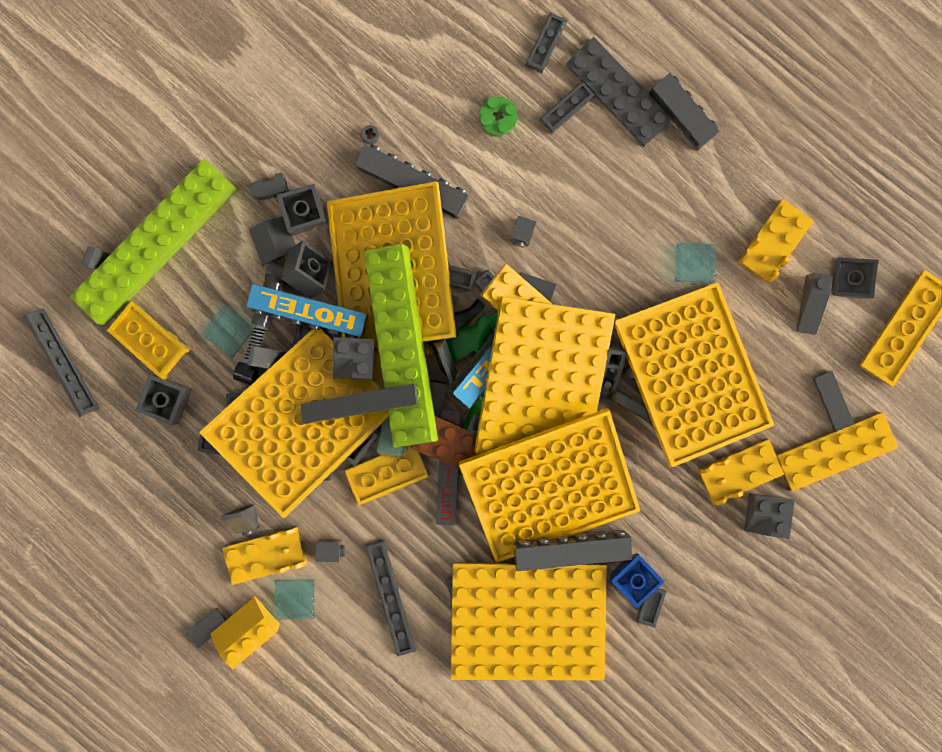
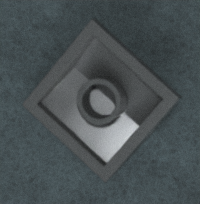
[249,217,295,265]
[833,257,879,299]
[430,339,458,383]

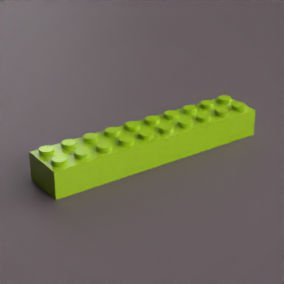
[70,158,238,325]
[364,244,438,448]

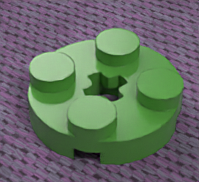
[479,97,518,137]

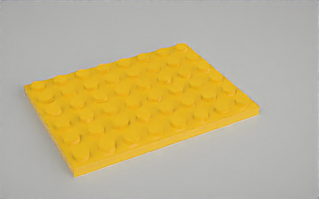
[327,181,457,349]
[614,282,774,467]
[474,296,616,454]
[199,328,389,519]
[458,408,640,563]
[451,562,607,680]

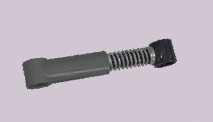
[233,261,286,385]

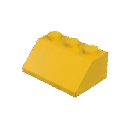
[210,596,280,669]

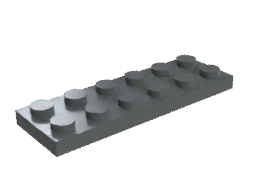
[566,37,672,147]

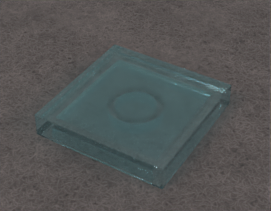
[675,243,716,283]
[201,304,254,358]
[275,579,315,620]

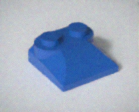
[609,553,664,608]

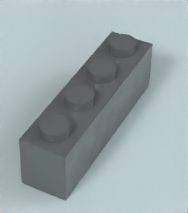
[649,73,720,151]

